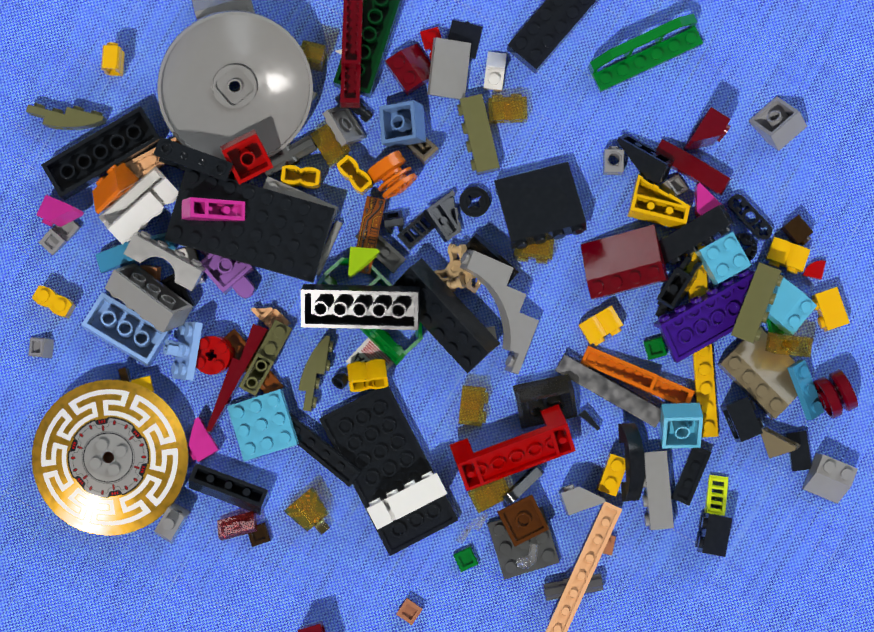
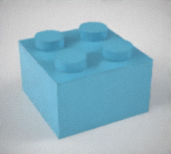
[695,232,751,286]
[659,403,703,449]

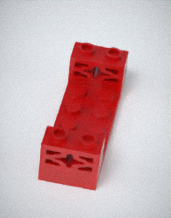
[450,404,576,491]

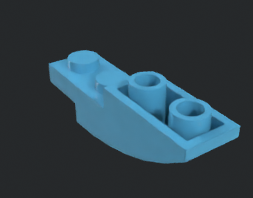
[95,232,175,274]

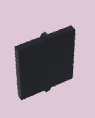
[448,20,483,59]

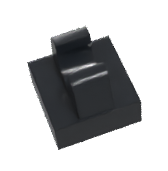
[383,210,404,233]

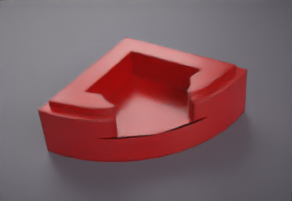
[802,260,826,280]

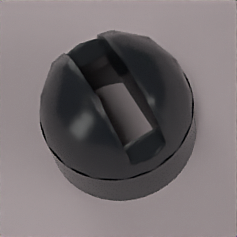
[332,372,348,389]

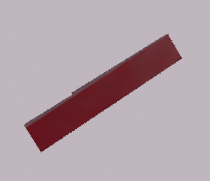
[340,0,363,108]
[206,324,269,432]

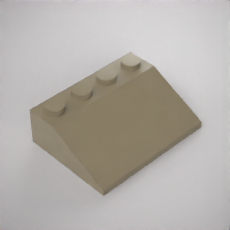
[718,327,798,419]

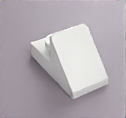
[483,51,507,91]

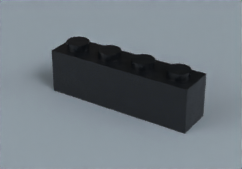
[659,205,734,265]
[188,463,268,515]

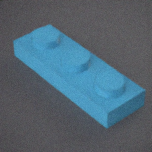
[787,359,825,420]

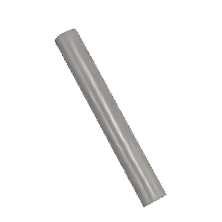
[316,221,343,276]

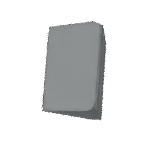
[659,174,688,197]
[28,337,54,358]

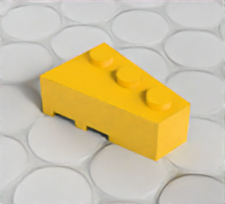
[627,174,690,229]

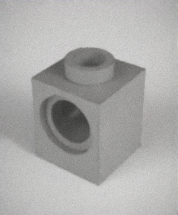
[603,146,624,175]

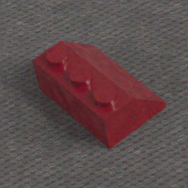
[684,107,731,151]

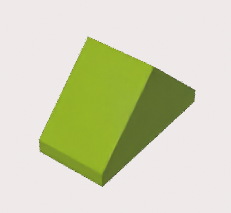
[348,247,380,280]

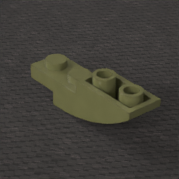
[26,103,107,130]
[239,319,292,396]
[298,336,334,412]

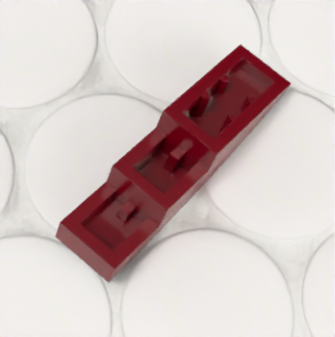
[656,139,731,195]

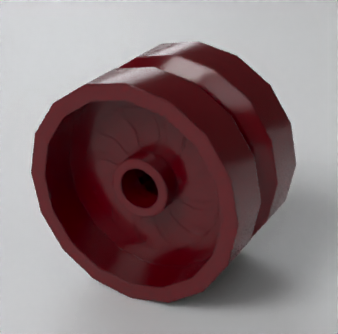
[814,369,858,419]

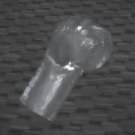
[517,543,539,569]

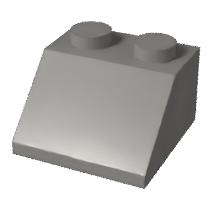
[749,96,807,151]
[802,453,858,504]
[559,484,605,515]

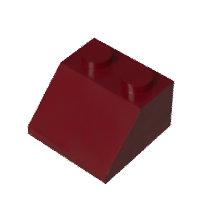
[385,44,431,96]

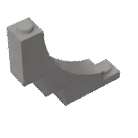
[460,250,539,374]

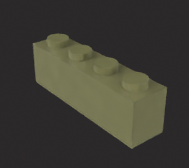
[457,94,500,175]
[731,262,784,344]

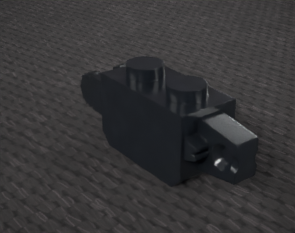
[655,255,702,317]

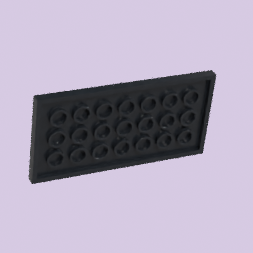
[164,167,335,283]
[319,386,458,556]

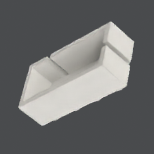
[99,166,179,245]
[367,471,447,530]

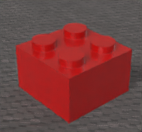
[220,129,274,185]

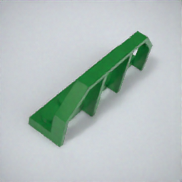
[588,14,703,93]
[317,257,423,366]

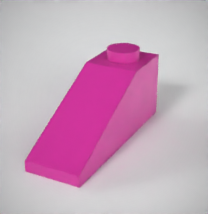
[182,197,245,221]

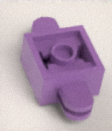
[200,251,255,298]

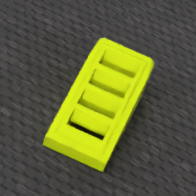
[704,475,729,516]

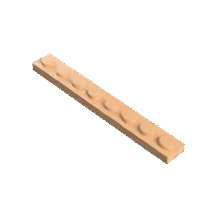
[545,501,622,632]

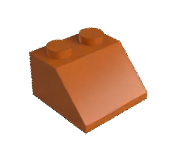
[92,163,139,214]

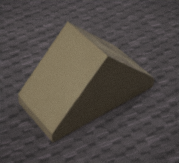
[406,138,439,166]
[761,427,800,458]

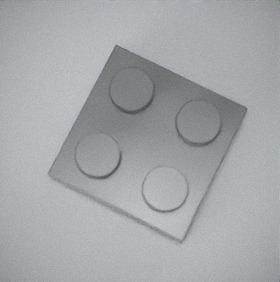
[322,106,366,146]

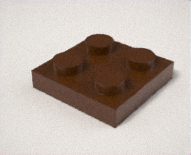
[497,494,549,547]

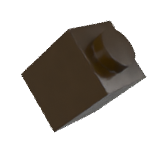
[781,215,813,246]

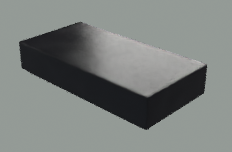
[786,431,811,472]

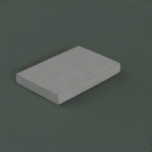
[427,37,471,100]

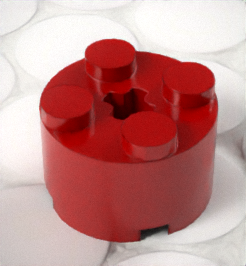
[196,336,235,375]

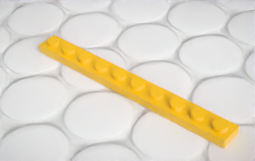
[685,246,719,438]

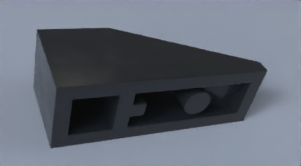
[617,134,674,184]

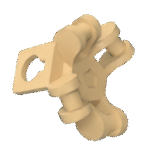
[434,244,482,293]

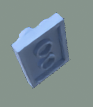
[163,322,203,381]

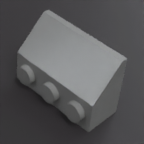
[192,0,255,20]

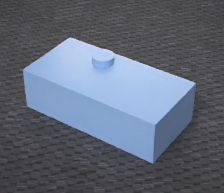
[81,292,170,367]

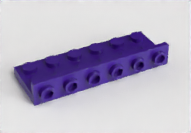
[653,269,755,363]

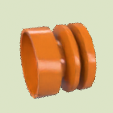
[366,150,418,200]

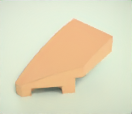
[251,307,291,329]

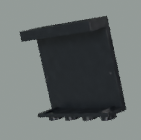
[494,162,586,249]

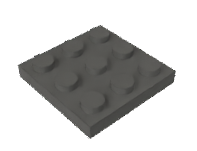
[487,507,560,580]

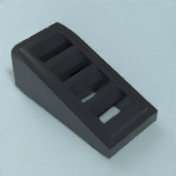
[397,212,434,250]

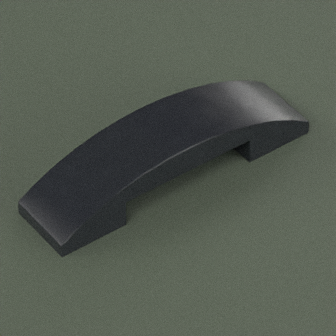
[618,423,645,502]

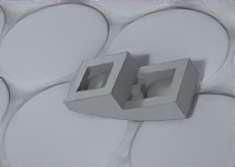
[38,220,81,255]

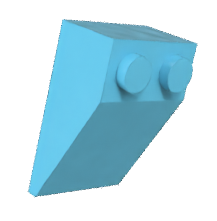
[744,277,817,335]

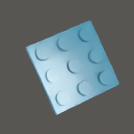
[227,389,299,461]

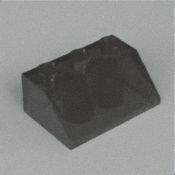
[513,374,577,429]

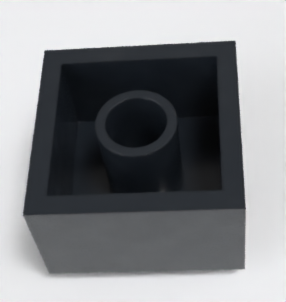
[721,397,764,443]
[695,513,732,557]

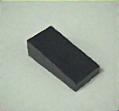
[579,410,600,431]

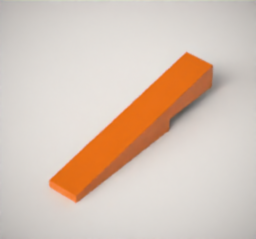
[581,346,695,403]

